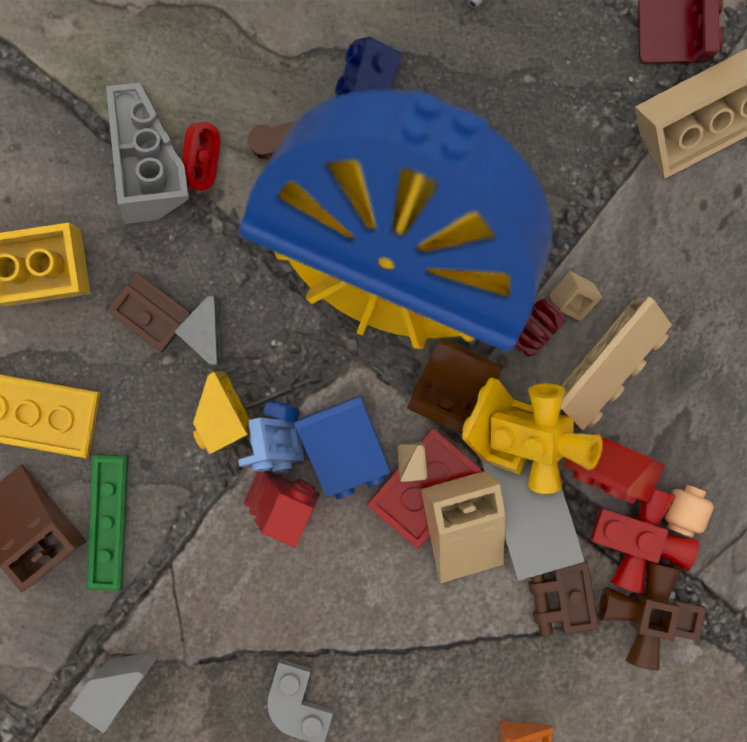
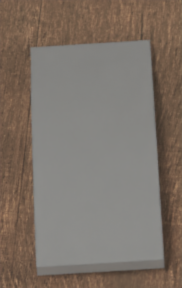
[479,457,585,581]

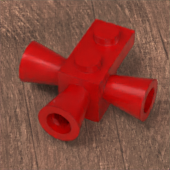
[590,488,699,594]

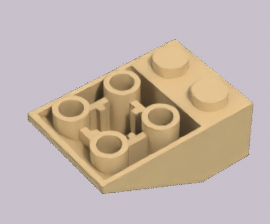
[421,471,506,583]

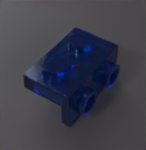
[335,36,403,97]

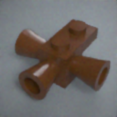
[598,560,706,671]

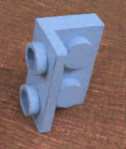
[238,417,305,473]

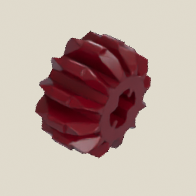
[514,298,566,357]

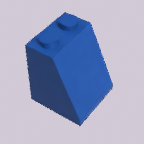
[294,395,391,499]

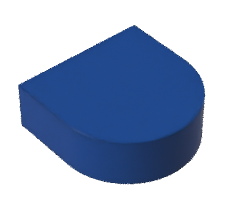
[263,400,300,422]

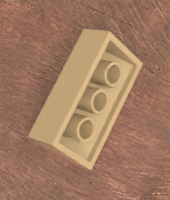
[635,49,747,179]
[560,296,672,430]

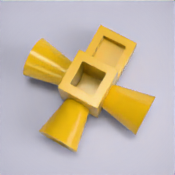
[491,383,602,494]

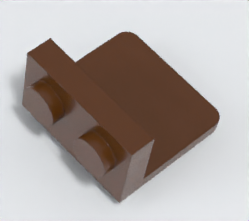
[407,340,502,434]

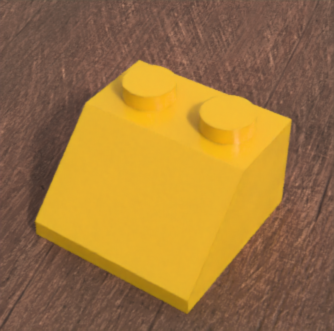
[193,371,250,454]

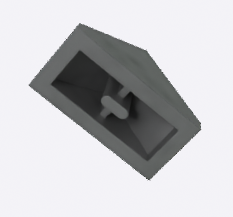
[175,296,222,365]

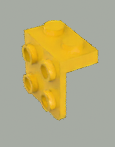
[462,377,534,475]

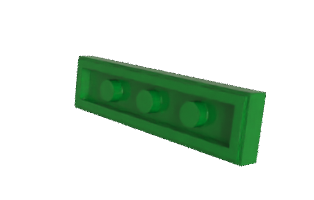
[86,454,129,591]

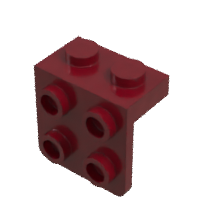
[638,0,724,64]

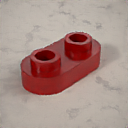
[181,122,220,191]

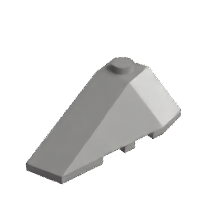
[106,83,189,224]

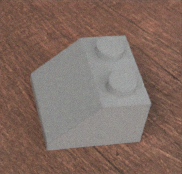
[69,652,159,733]

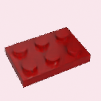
[367,427,483,549]

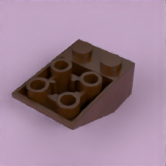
[0,464,87,593]

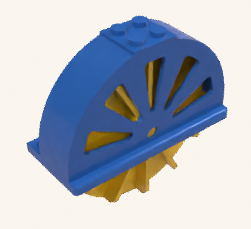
[239,89,552,352]

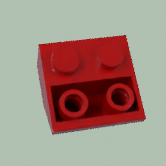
[564,433,665,504]

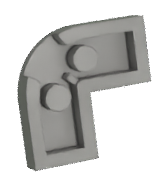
[267,659,334,742]

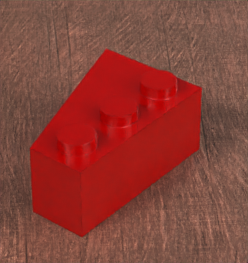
[244,471,320,548]

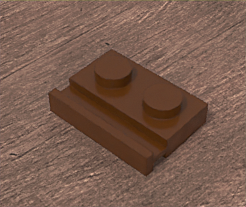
[107,272,191,352]

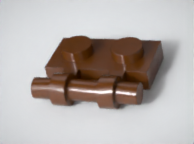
[528,560,599,636]

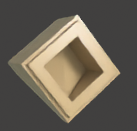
[550,271,602,322]
[397,442,427,482]

